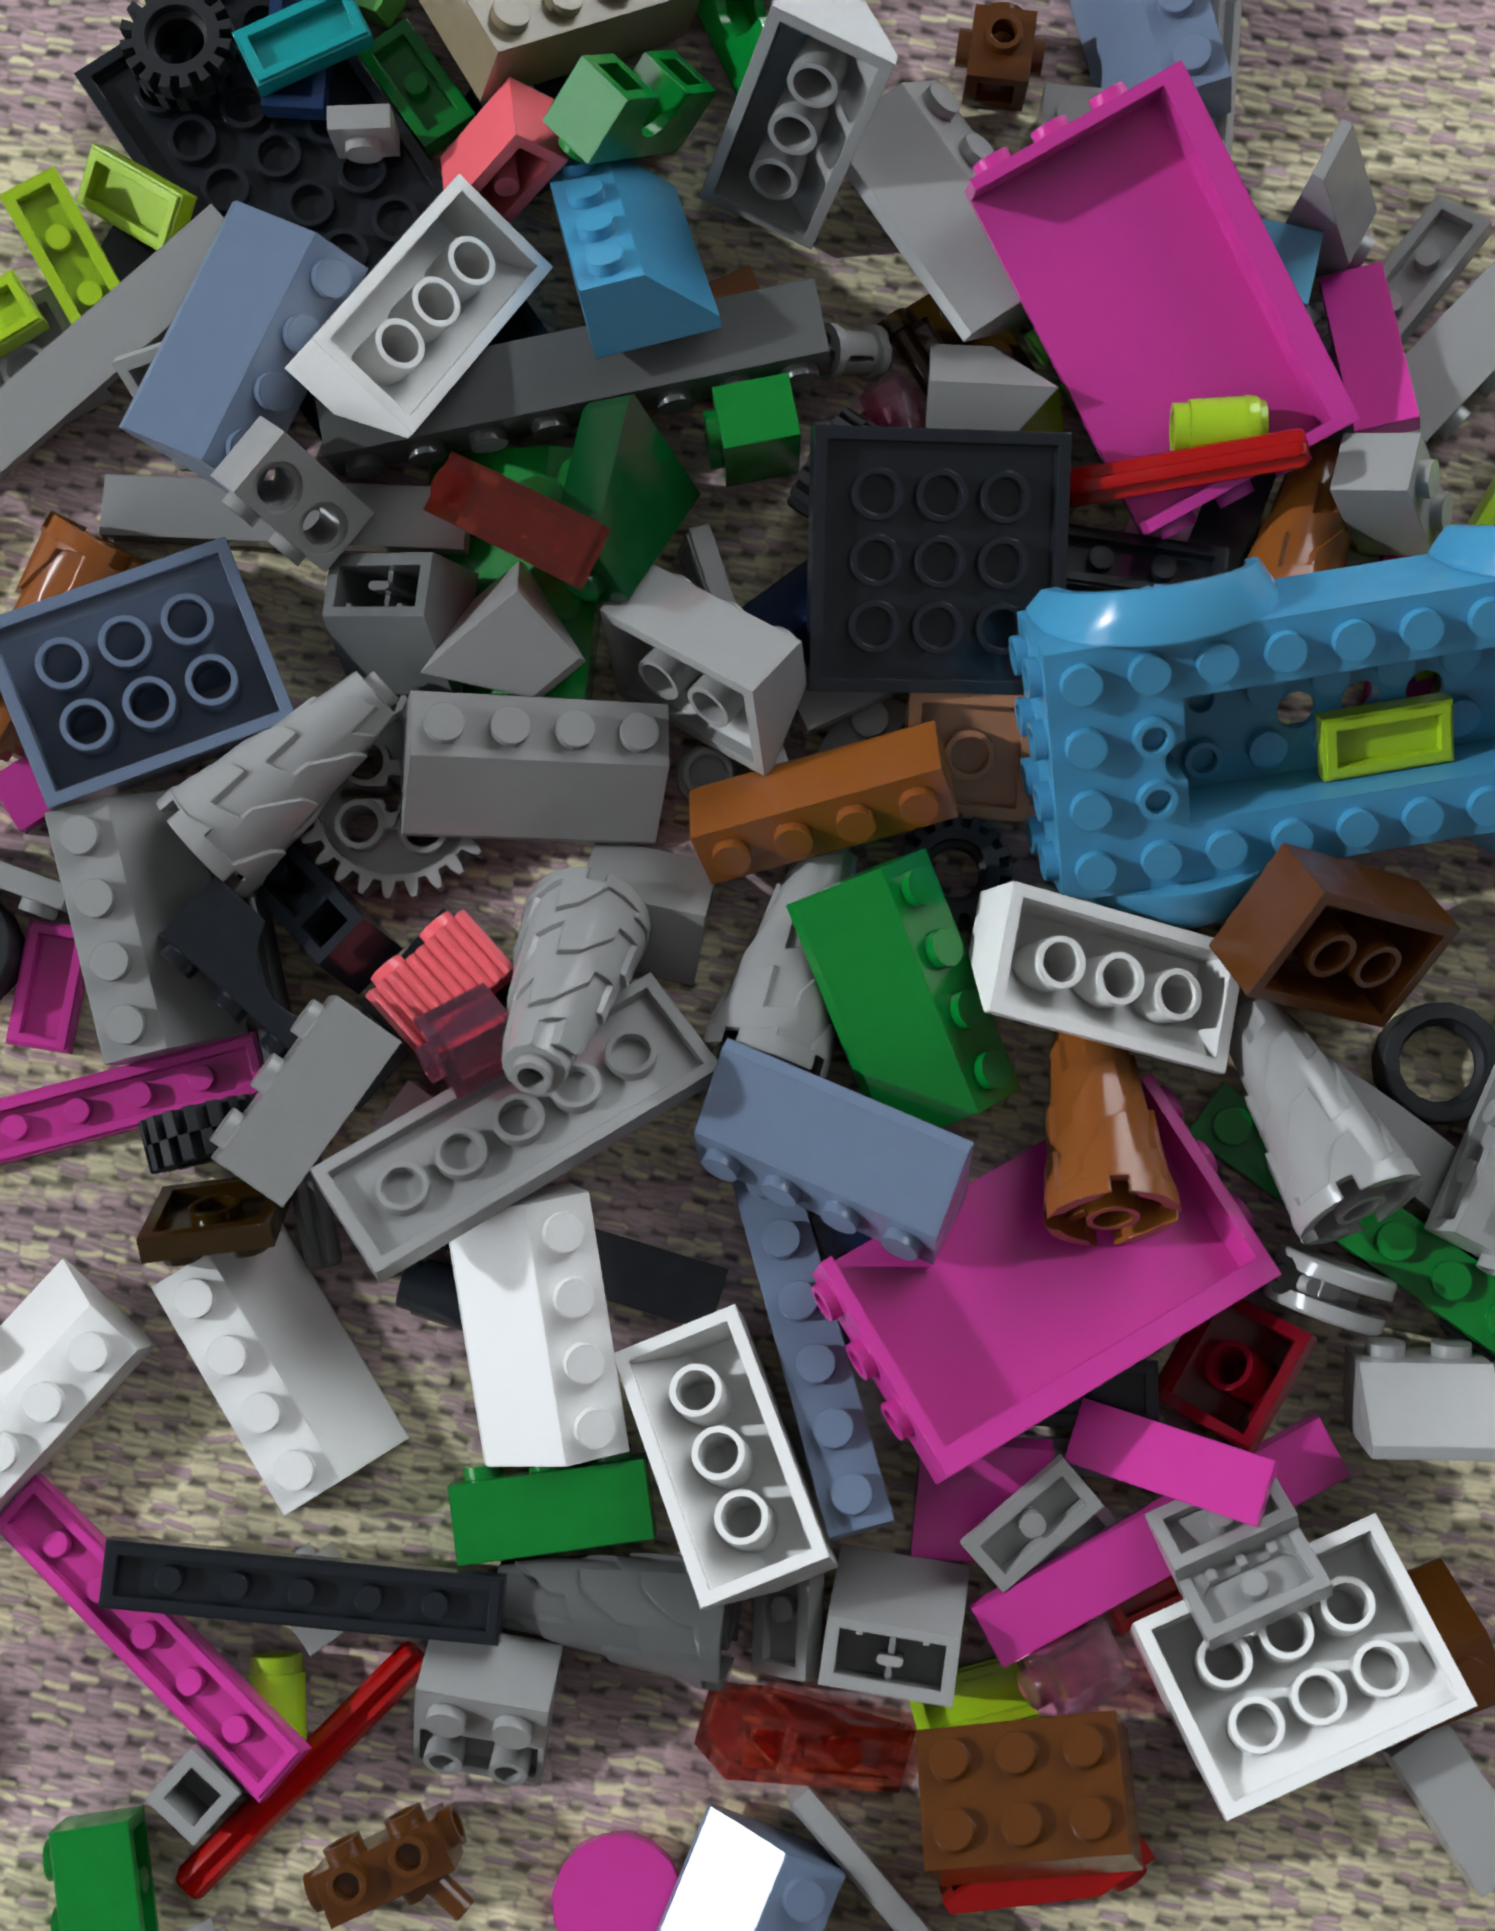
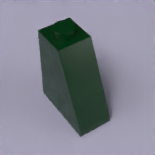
[548,394,701,604]

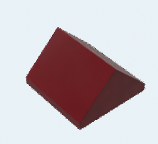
[1158,1299,1318,1454]

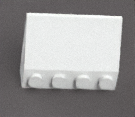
[1129,1513,1478,1821]

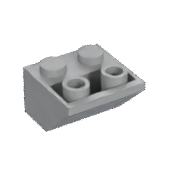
[818,1544,970,1708]
[412,1633,563,1786]

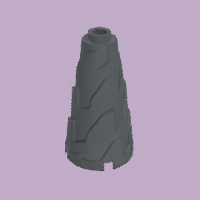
[487,1553,742,1692]

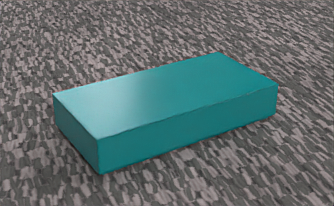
[232,0,376,97]

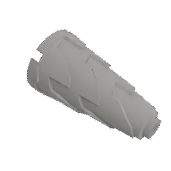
[156,670,400,898]
[703,847,858,1079]
[502,867,652,1095]
[1229,993,1424,1245]

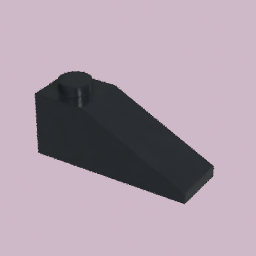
[237,841,403,994]

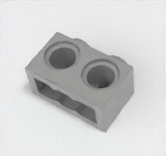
[210,415,375,572]

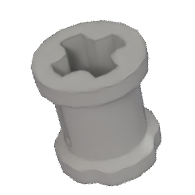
[819,323,892,382]

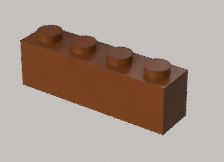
[689,720,959,885]

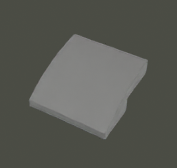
[959,1454,1118,1593]
[1145,1477,1333,1652]

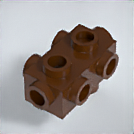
[303,1803,475,1929]

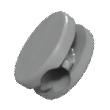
[1263,1242,1397,1336]

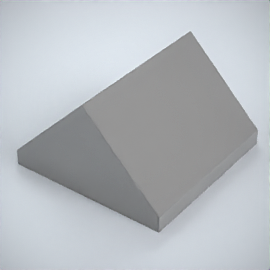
[587,843,716,986]

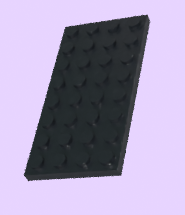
[74,0,549,476]

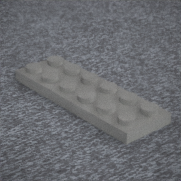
[309,972,718,1284]

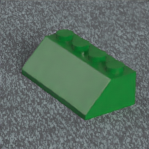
[786,848,1021,1128]

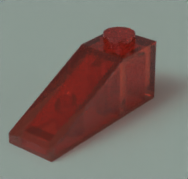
[423,451,611,590]
[694,1682,916,1793]

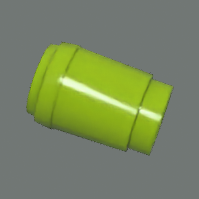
[1169,395,1269,451]
[246,1652,308,1742]

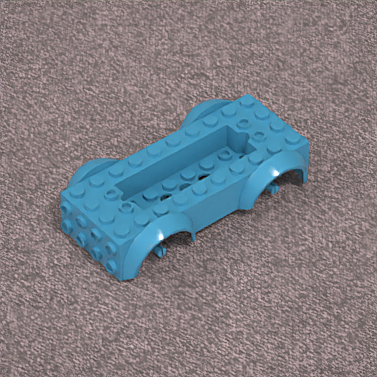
[1009,524,1495,929]

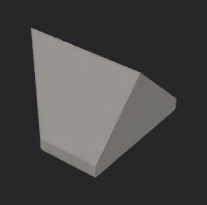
[925,343,1059,431]
[420,561,586,697]

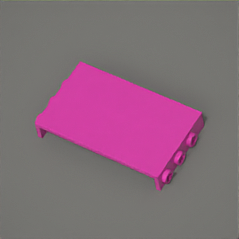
[964,60,1361,540]
[811,1073,1282,1485]

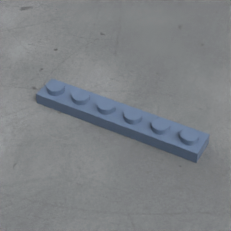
[732,1179,895,1542]

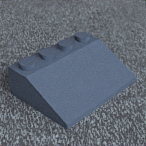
[0,536,294,811]

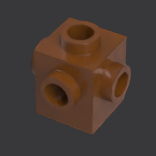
[954,2,1046,112]

